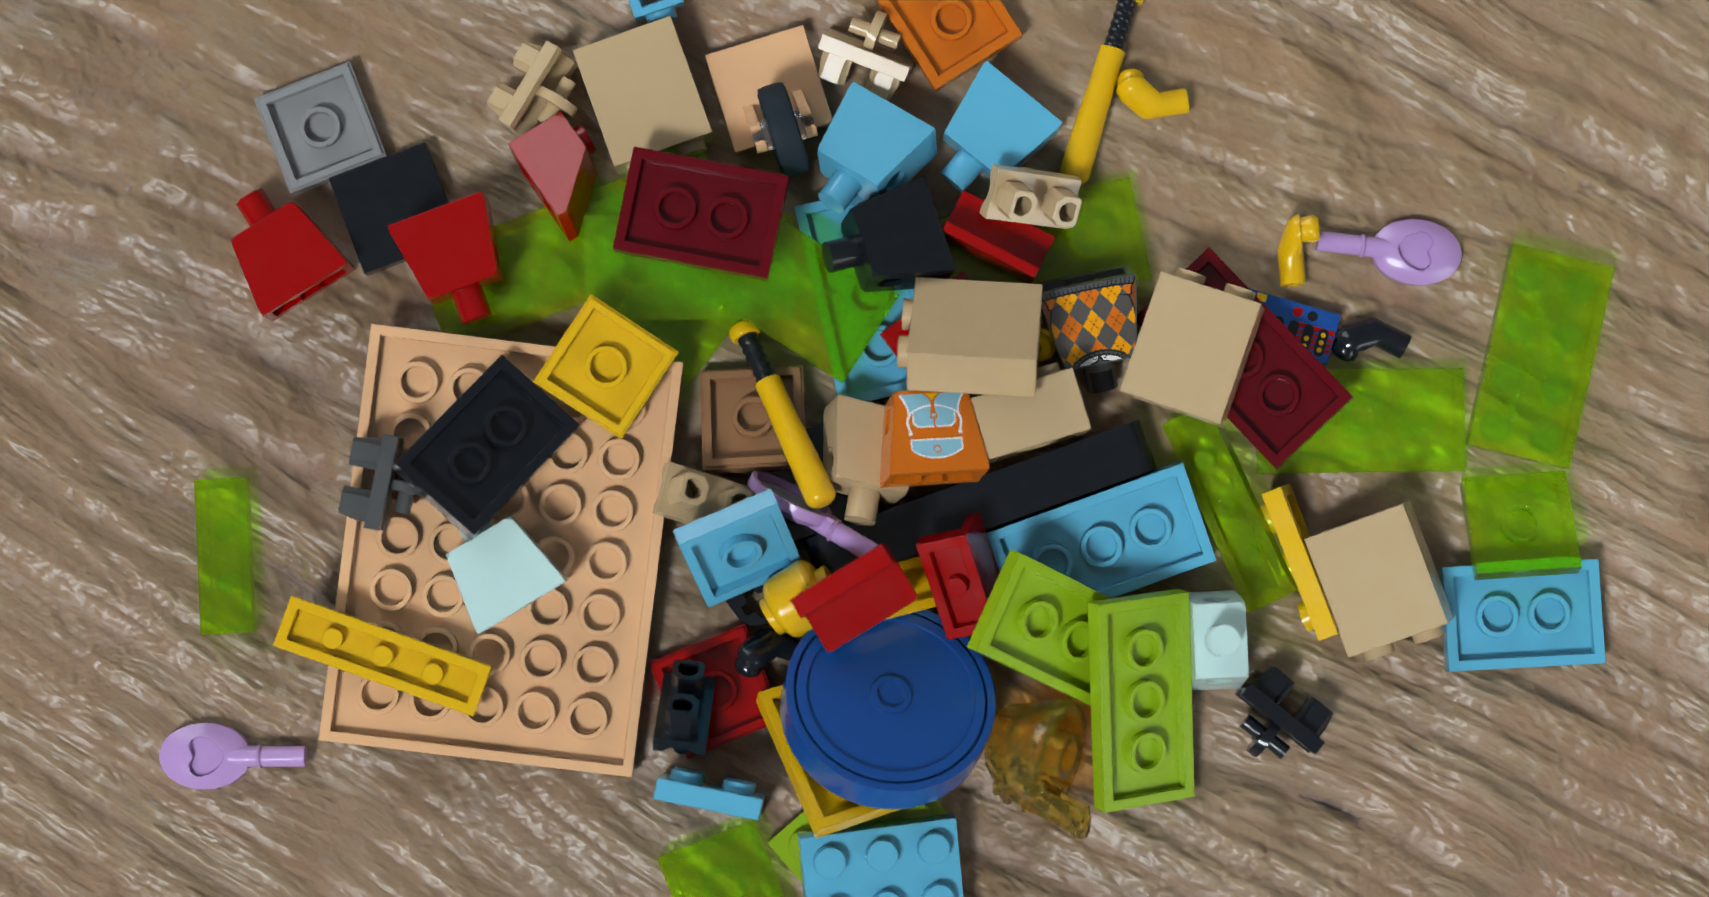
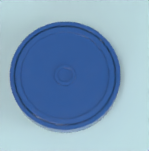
[780,609,996,809]

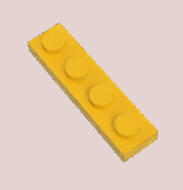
[273,595,493,717]

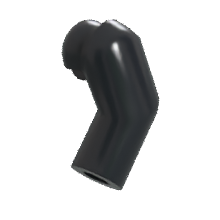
[1332,317,1411,362]
[734,628,802,678]

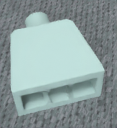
[446,516,568,634]
[1189,590,1249,691]

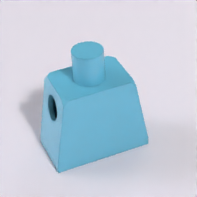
[940,60,1063,192]
[817,81,937,213]

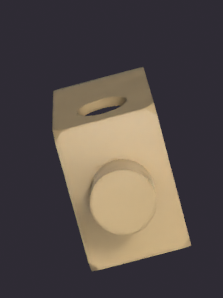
[823,394,910,526]

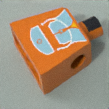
[880,368,989,488]

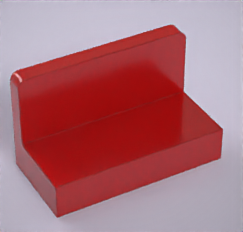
[942,190,1055,284]
[916,512,999,640]
[790,544,918,652]

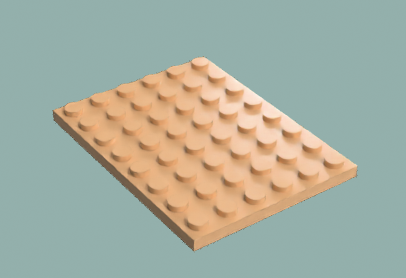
[318,324,684,777]

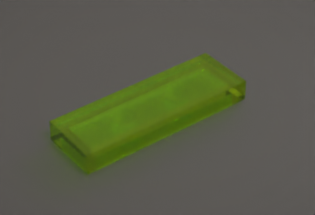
[194,477,256,635]

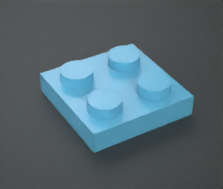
[673,488,801,608]
[653,766,766,820]

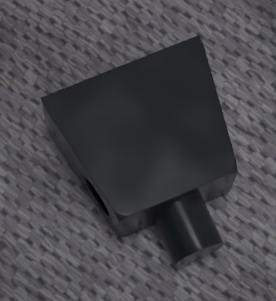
[821,177,956,292]

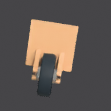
[705,25,832,177]

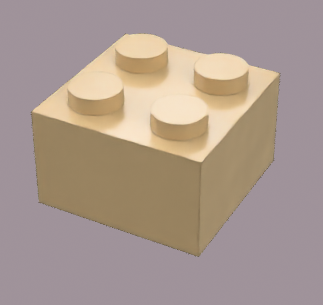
[970,363,1091,464]

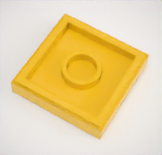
[533,294,679,439]

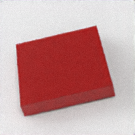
[649,623,772,759]

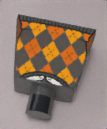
[1032,264,1137,393]

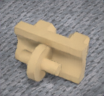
[818,10,915,101]
[487,40,578,137]
[980,164,1082,229]
[652,462,754,524]

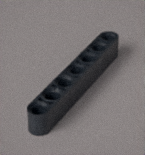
[803,420,1157,574]

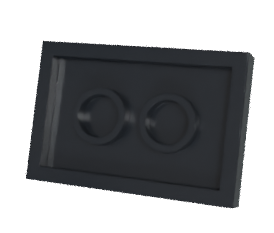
[392,355,580,541]

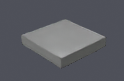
[254,61,388,196]

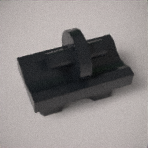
[653,659,716,755]
[1235,666,1334,759]

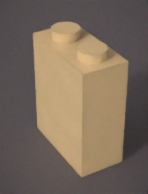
[572,16,715,175]
[1120,267,1264,428]
[897,277,1043,397]
[1304,500,1454,661]

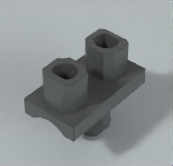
[338,434,421,531]

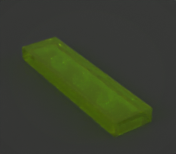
[1162,414,1299,614]

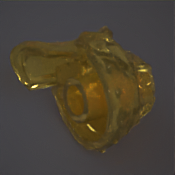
[983,697,1091,839]

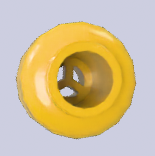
[759,560,832,638]

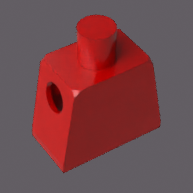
[231,189,356,321]
[387,191,503,325]

